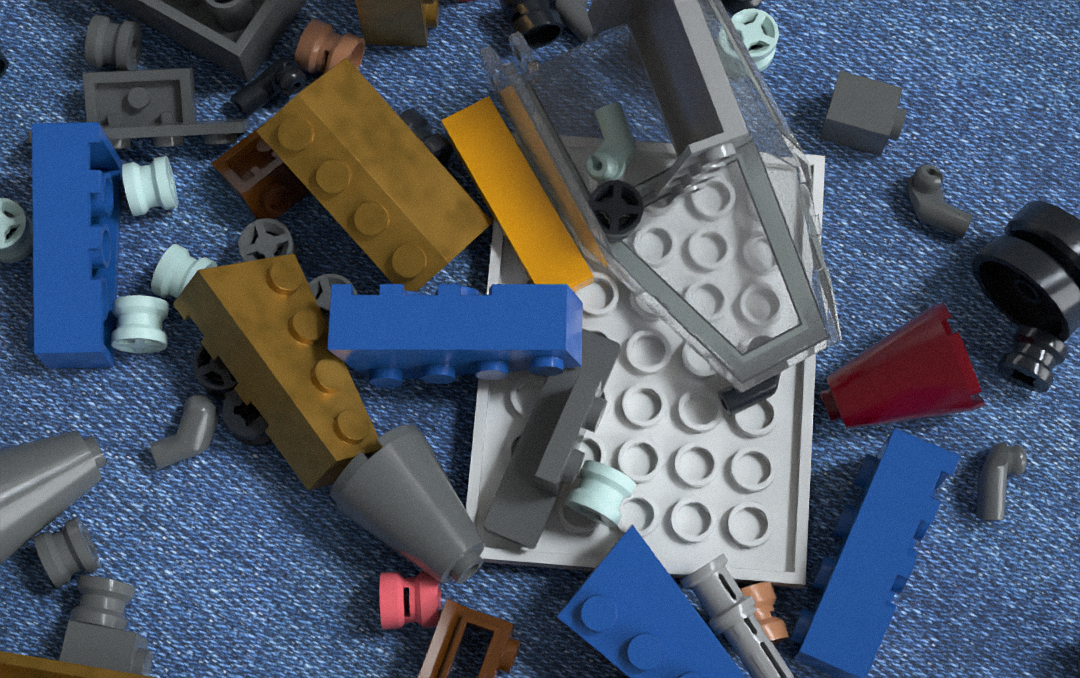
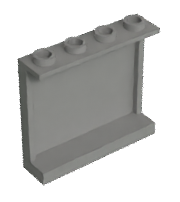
[587,0,749,199]

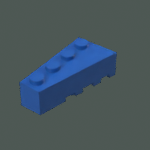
[27,122,123,369]
[328,284,583,388]
[789,428,961,678]
[557,524,746,678]

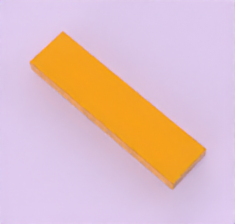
[441,96,594,292]

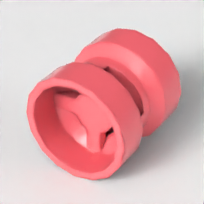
[379,571,442,630]

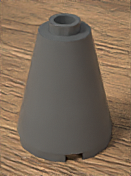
[330,424,485,584]
[0,430,107,564]

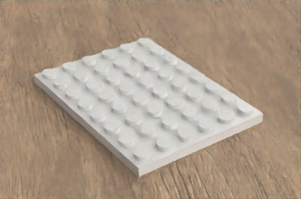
[466,133,825,588]

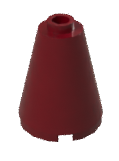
[820,302,985,429]

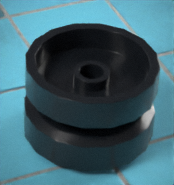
[972,201,1080,343]

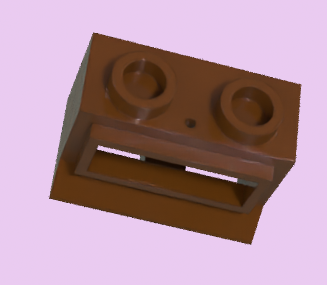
[417,598,521,678]

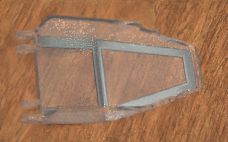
[480,0,842,394]

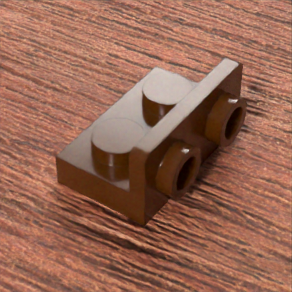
[211,118,311,220]

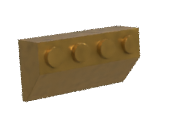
[256,57,493,292]

